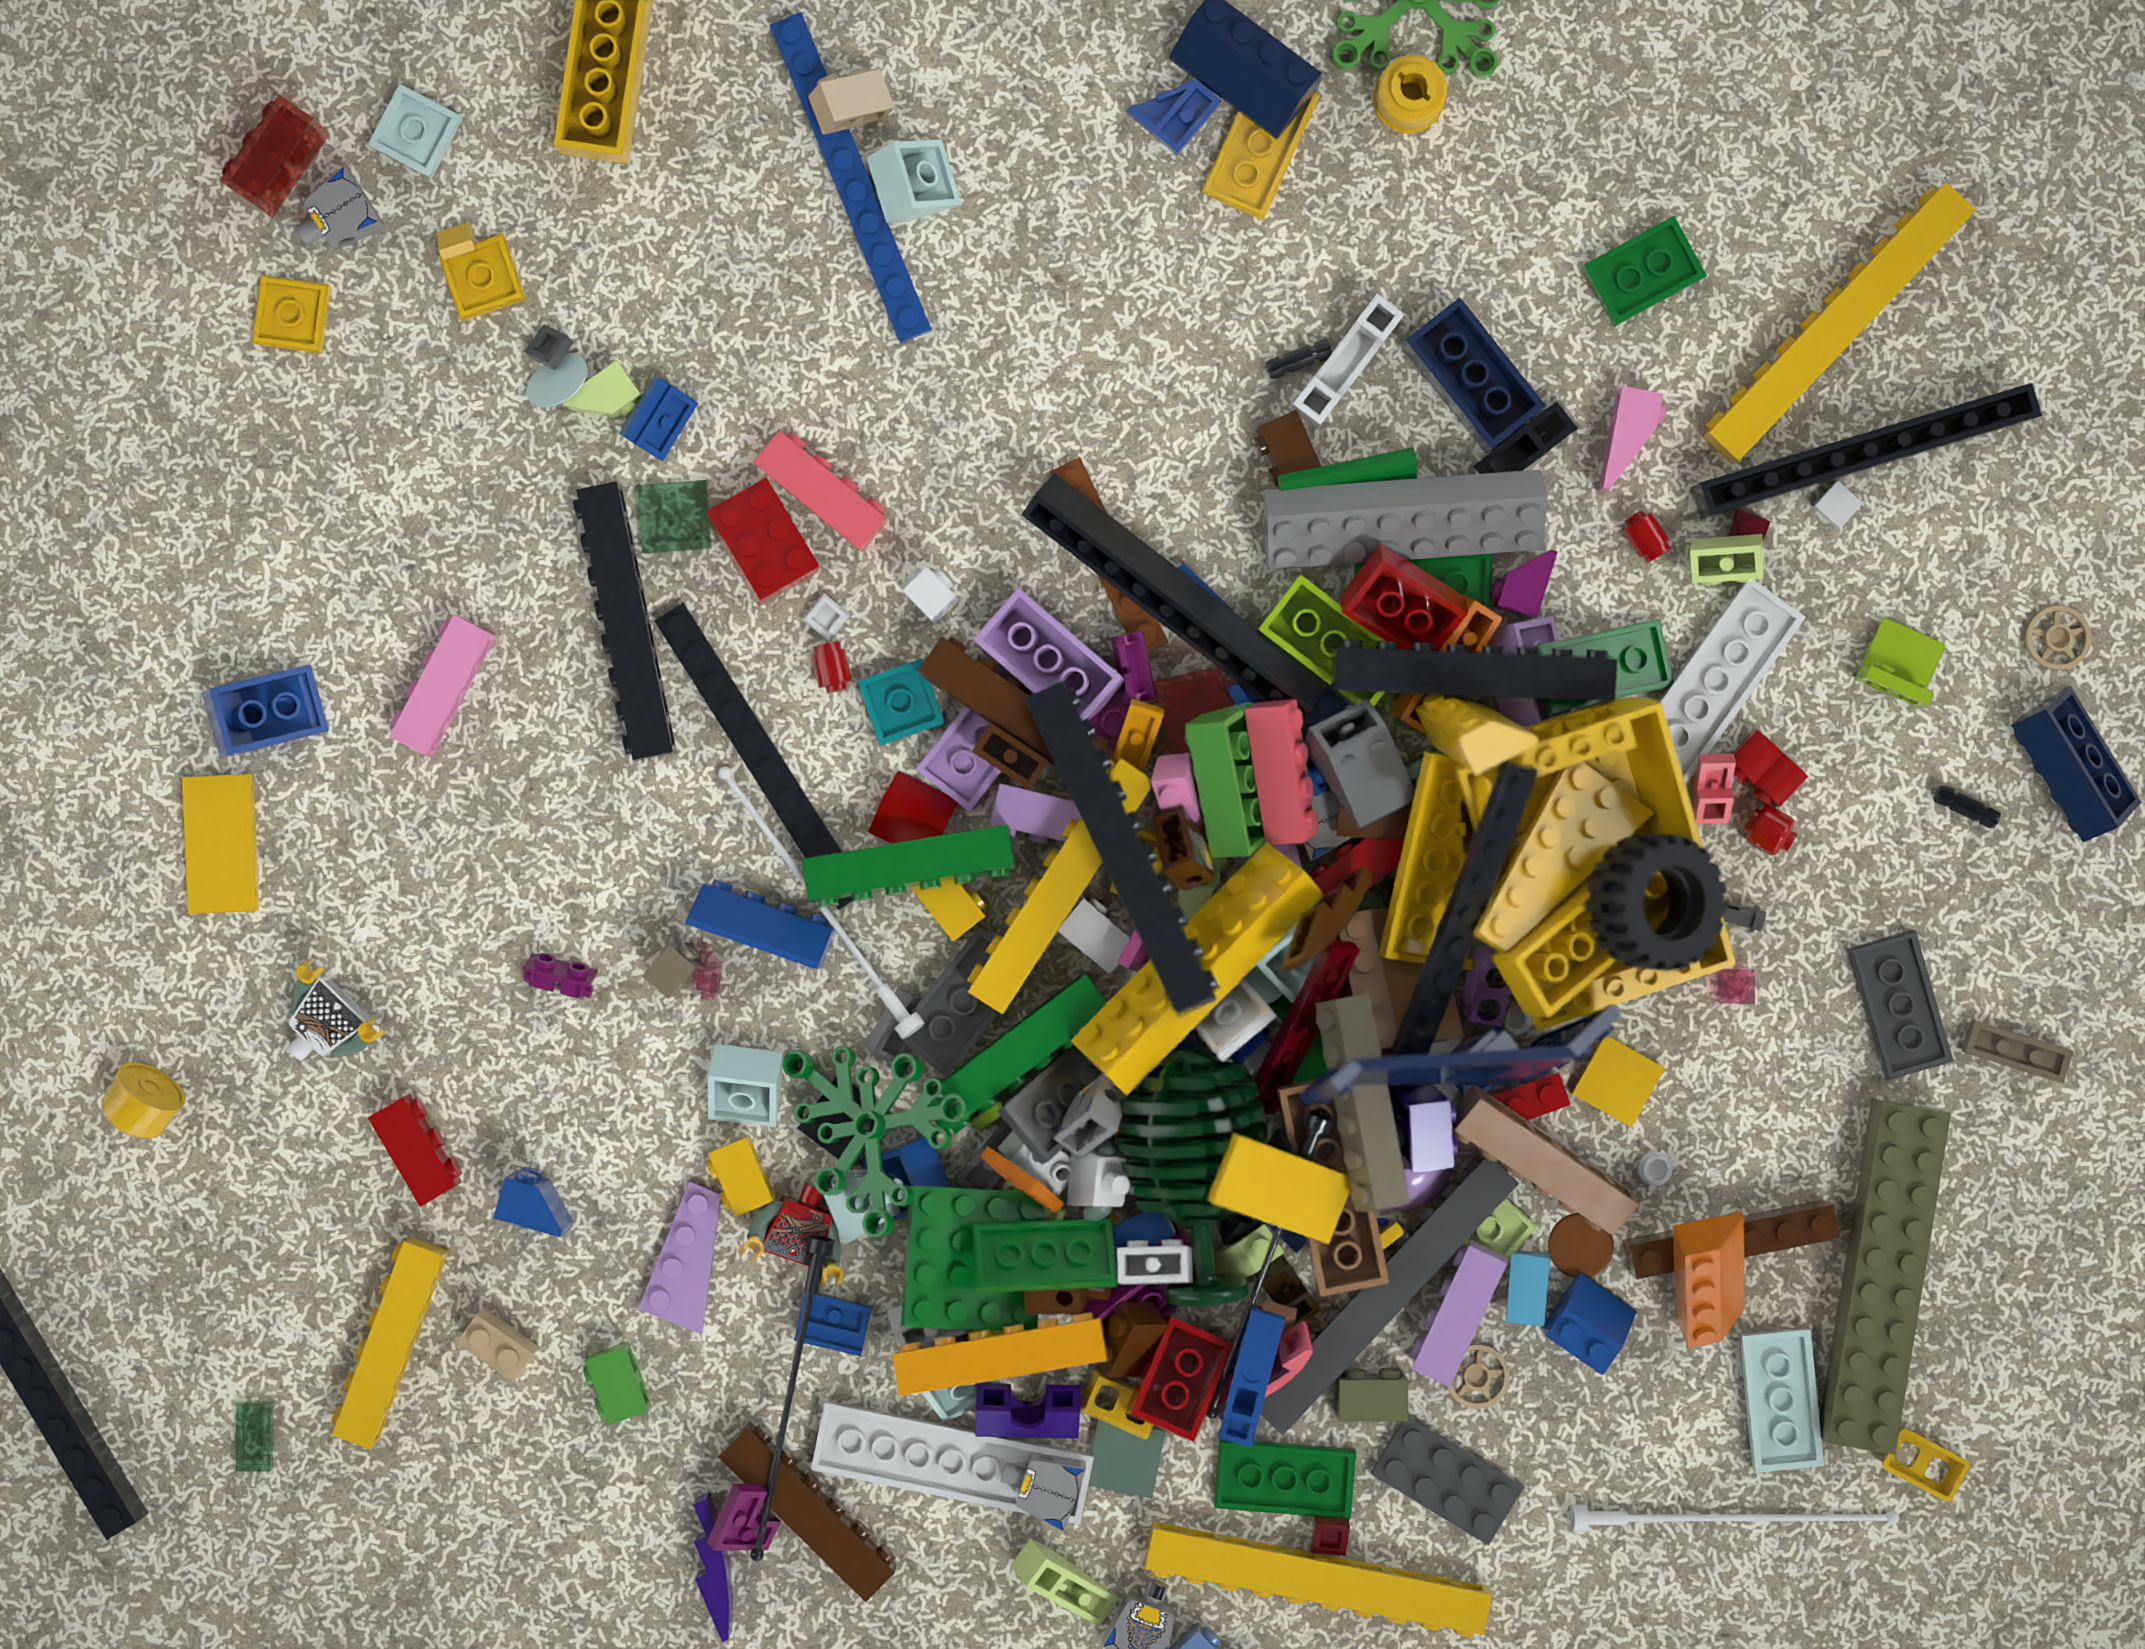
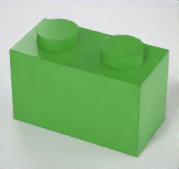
[583,1341,651,1425]

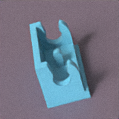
[1506,1250,1551,1327]

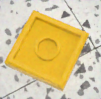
[438,233,527,322]
[251,275,331,354]
[1570,1036,1665,1128]

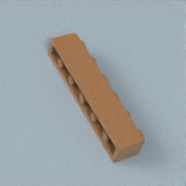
[1452,1084,1639,1236]

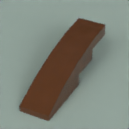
[1281,866,1373,972]

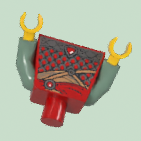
[738,1182,843,1288]

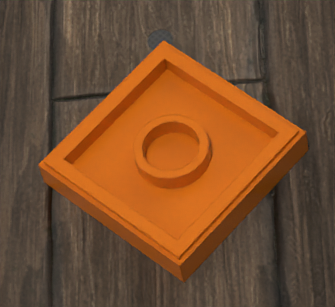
[980,1146,1064,1213]

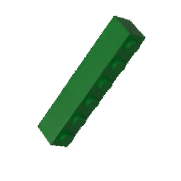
[802,825,1017,908]

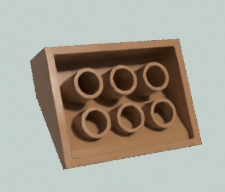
[1336,908,1464,1053]

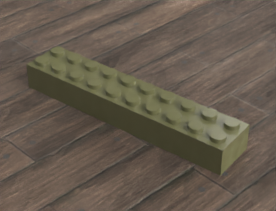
[1820,1098,1951,1455]

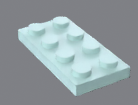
[1739,1327,1824,1473]

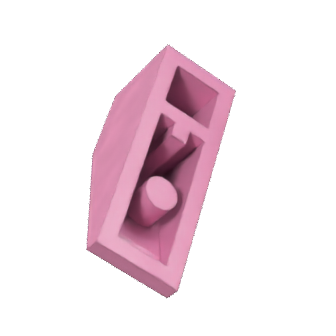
[1598,386,1666,493]
[1151,752,1206,840]

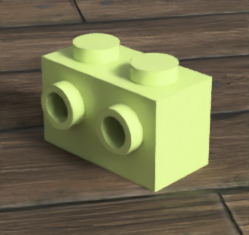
[1690,534,1764,585]

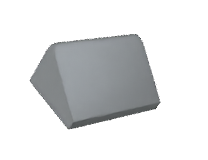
[864,987,921,1062]

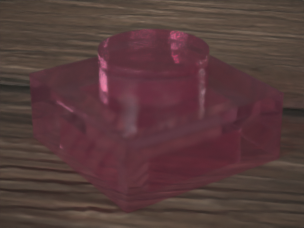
[696,963,723,1001]
[1717,968,1755,1004]

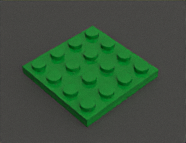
[901,1185,1045,1331]

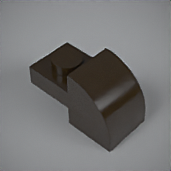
[1255,1255,1321,1326]

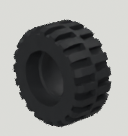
[1586,834,1727,971]

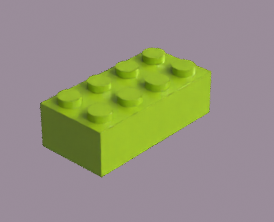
[1257,574,1385,707]

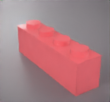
[753,430,888,552]
[1244,699,1318,845]

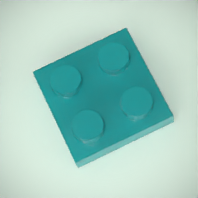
[857,658,945,746]

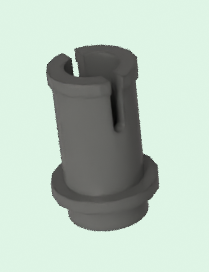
[1722,900,1766,933]

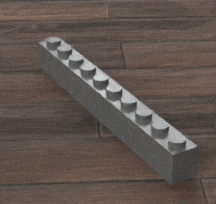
[1260,1154,1519,1436]

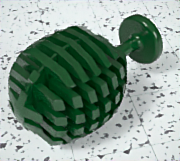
[1117,1048,1268,1307]

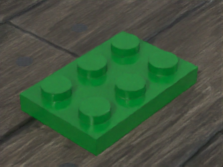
[1581,216,1707,327]

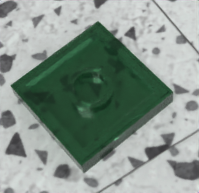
[637,480,712,554]

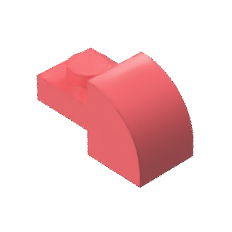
[1691,754,1736,824]

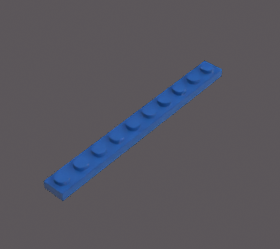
[770,12,932,344]

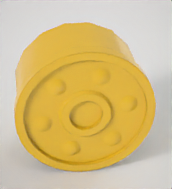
[1373,54,1447,134]
[101,1062,186,1139]

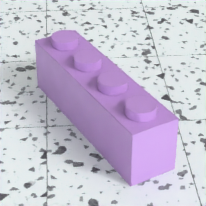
[990,784,1081,845]
[1409,1239,1508,1387]

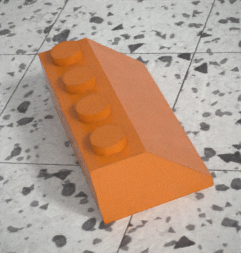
[1673,1211,1745,1348]

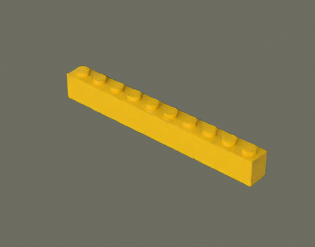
[1702,182,1976,465]
[1144,1521,1492,1637]

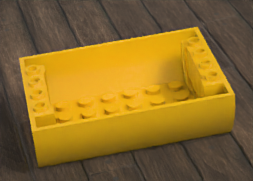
[1455,697,1736,1031]

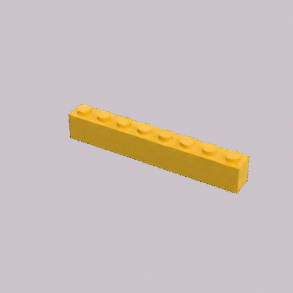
[967,758,1152,1014]

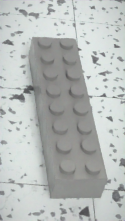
[1264,470,1548,570]

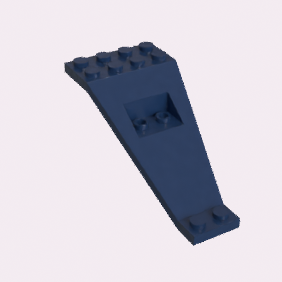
[1299,1004,1621,1106]

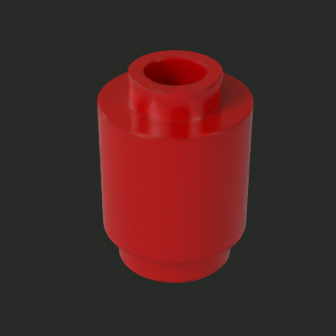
[1622,510,1671,563]
[811,641,852,693]

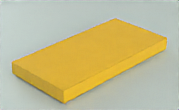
[1201,92,1320,221]
[182,774,260,914]
[1207,1133,1351,1244]

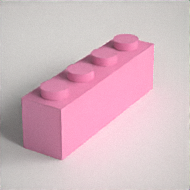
[389,614,496,757]

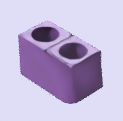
[1460,946,1512,1027]

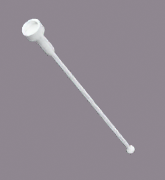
[718,766,925,1040]
[1570,1504,1900,1532]

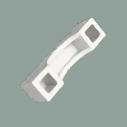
[1290,294,1405,430]

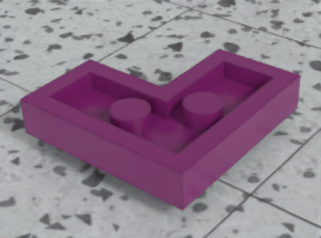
[707,1483,781,1551]

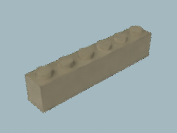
[1315,993,1410,1212]

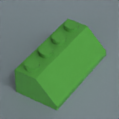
[1185,702,1265,858]

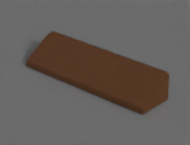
[1336,801,1475,844]

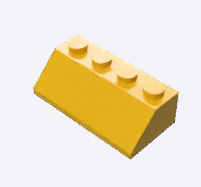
[1415,694,1539,775]

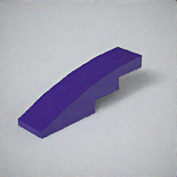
[693,1492,733,1642]

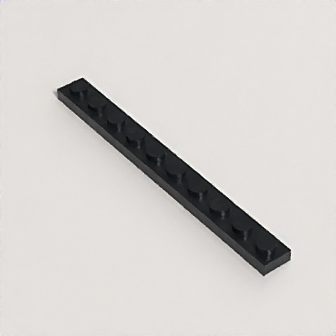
[655,603,852,910]
[1387,760,1539,1090]

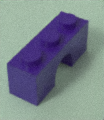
[975,1383,1080,1439]

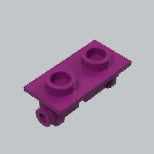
[1111,631,1157,705]
[523,953,598,1000]

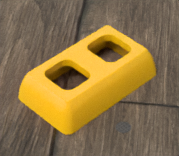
[1080,1369,1154,1439]
[1882,1428,1970,1502]

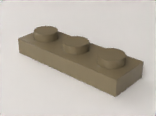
[1961,1019,2074,1084]

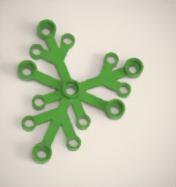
[1332,0,1500,79]

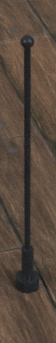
[1205,1110,1334,1419]
[750,1234,835,1561]

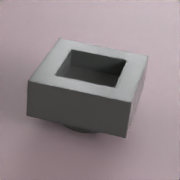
[524,324,574,370]

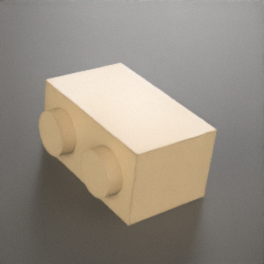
[808,68,895,135]
[457,1308,540,1382]

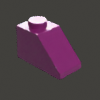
[1490,550,1558,620]

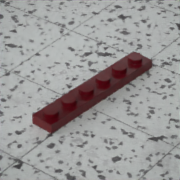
[1254,940,1360,1114]

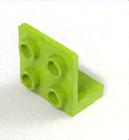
[1854,618,1945,708]

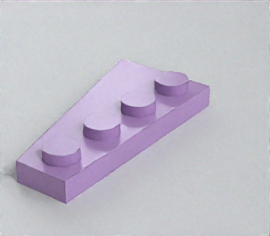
[638,1180,721,1335]

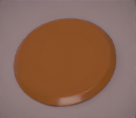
[1548,1213,1614,1278]

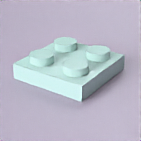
[368,83,463,179]

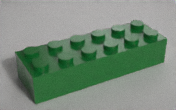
[930,971,1108,1134]

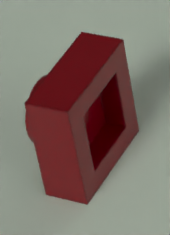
[1726,509,1771,540]
[1310,1516,1350,1556]

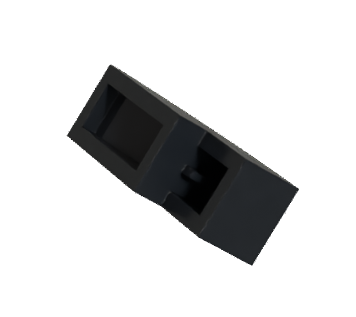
[1473,399,1580,474]

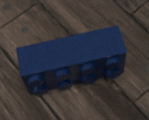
[1401,297,1546,454]

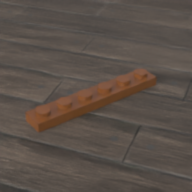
[1049,457,1169,653]

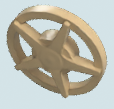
[2025,606,2092,670]
[1447,1344,1510,1409]

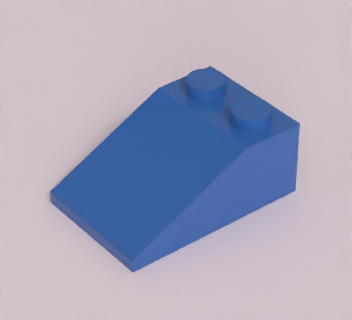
[201,664,329,759]

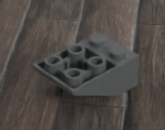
[1304,699,1415,830]

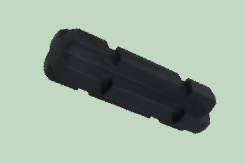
[1266,339,1332,379]
[1933,785,2001,828]

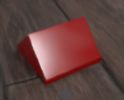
[868,771,958,844]

